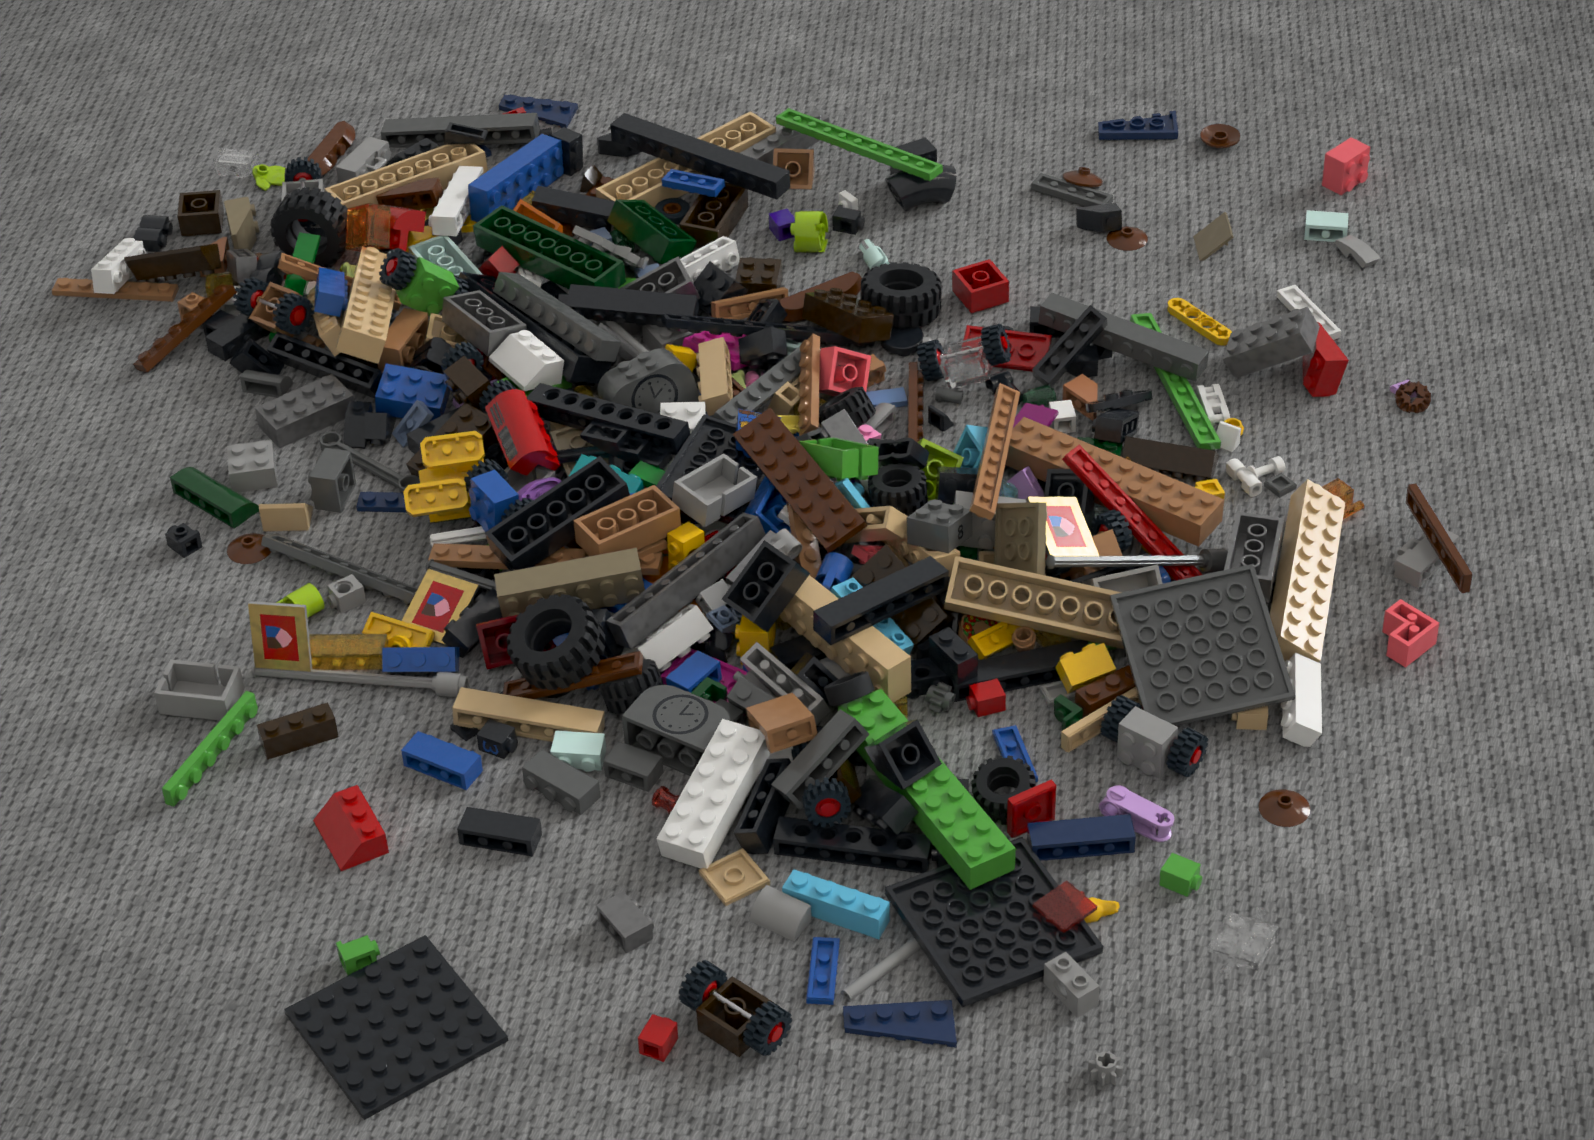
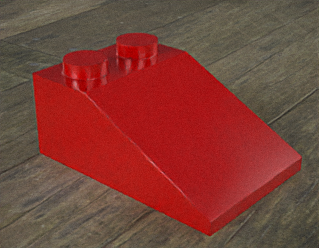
[1302,322,1349,397]

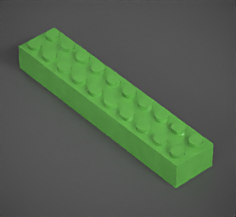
[838,689,1016,890]

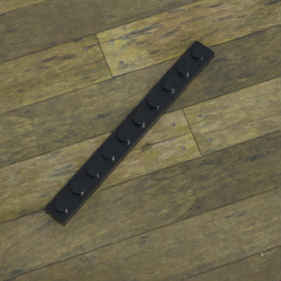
[661,313,875,348]

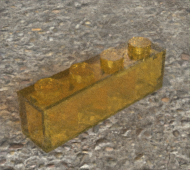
[309,634,388,670]

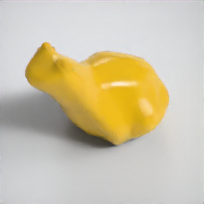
[1076,897,1120,923]

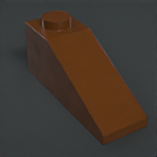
[376,177,443,210]

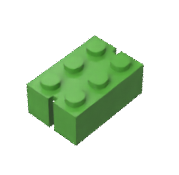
[799,437,879,481]

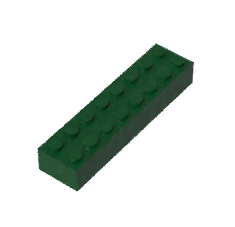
[473,205,626,289]

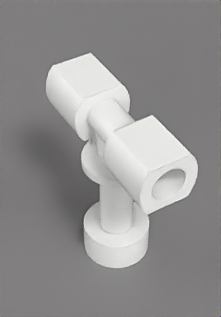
[1226,456,1286,497]

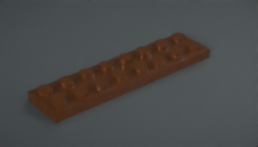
[733,408,867,553]

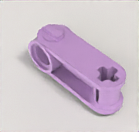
[1099,785,1174,842]

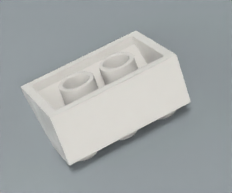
[489,330,564,391]
[633,604,713,673]

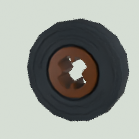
[655,198,690,225]

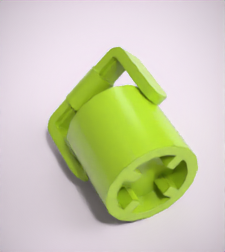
[276,583,325,618]

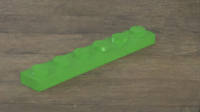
[162,691,258,807]

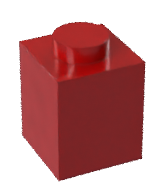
[966,679,1006,717]
[638,1014,678,1062]

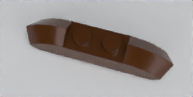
[308,121,355,178]
[779,272,862,322]

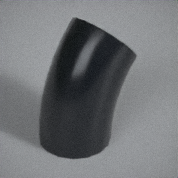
[885,165,957,211]

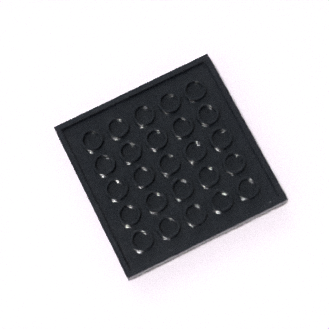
[885,837,1104,1008]
[284,935,508,1120]

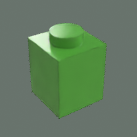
[1159,853,1202,897]

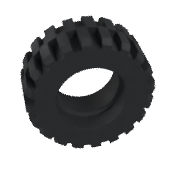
[270,187,354,268]
[860,262,942,329]
[507,594,606,690]

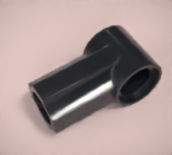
[985,370,1023,405]

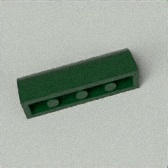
[170,467,259,529]

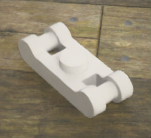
[1196,384,1230,426]

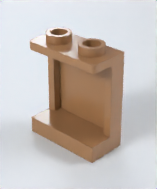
[746,693,817,753]

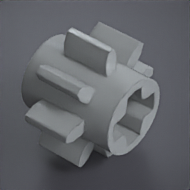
[1088,1051,1123,1086]

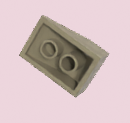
[224,197,259,251]

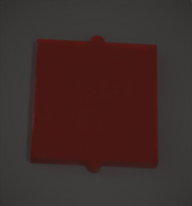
[1033,880,1097,933]

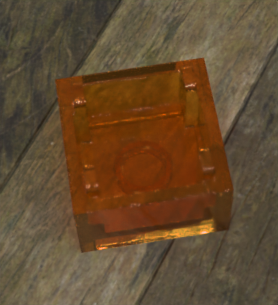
[346,203,391,252]

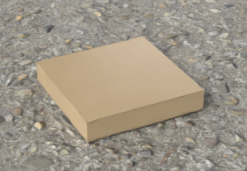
[699,848,770,906]

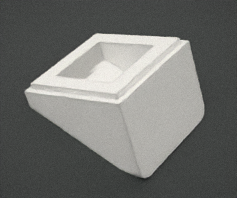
[1216,421,1241,452]

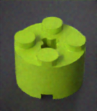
[790,211,828,253]

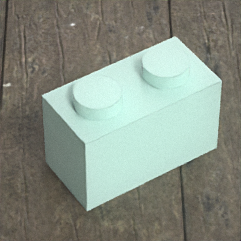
[1304,210,1348,242]
[550,731,606,772]

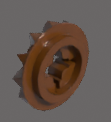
[1395,380,1431,413]

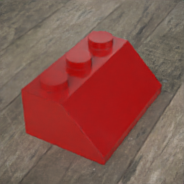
[313,785,389,871]

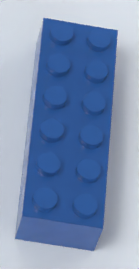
[468,134,564,222]

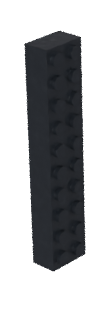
[459,272,612,386]

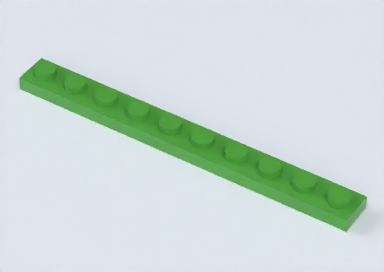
[776,108,943,181]
[1130,313,1221,450]

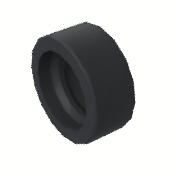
[824,671,874,706]

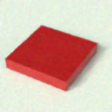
[1007,779,1056,838]

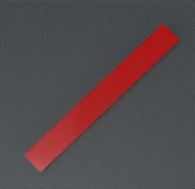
[1062,444,1203,581]

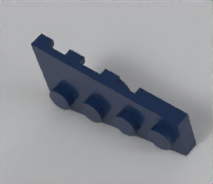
[499,94,578,128]
[1098,110,1178,140]
[843,1000,957,1048]

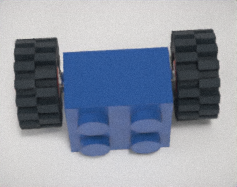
[464,459,533,532]

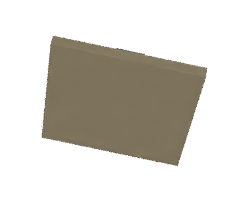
[1193,212,1234,261]

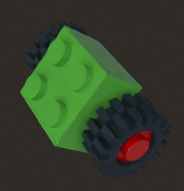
[379,248,469,316]

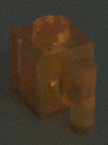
[1322,478,1364,519]

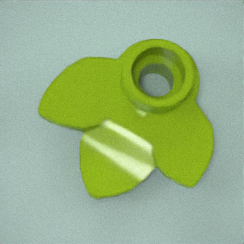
[252,164,285,191]

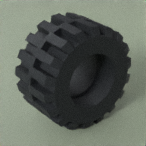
[819,387,876,428]
[868,463,928,516]
[598,659,664,714]
[971,755,1036,825]

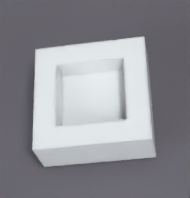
[838,190,858,210]

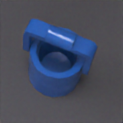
[815,552,854,591]

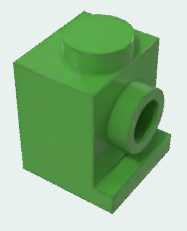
[336,935,380,976]

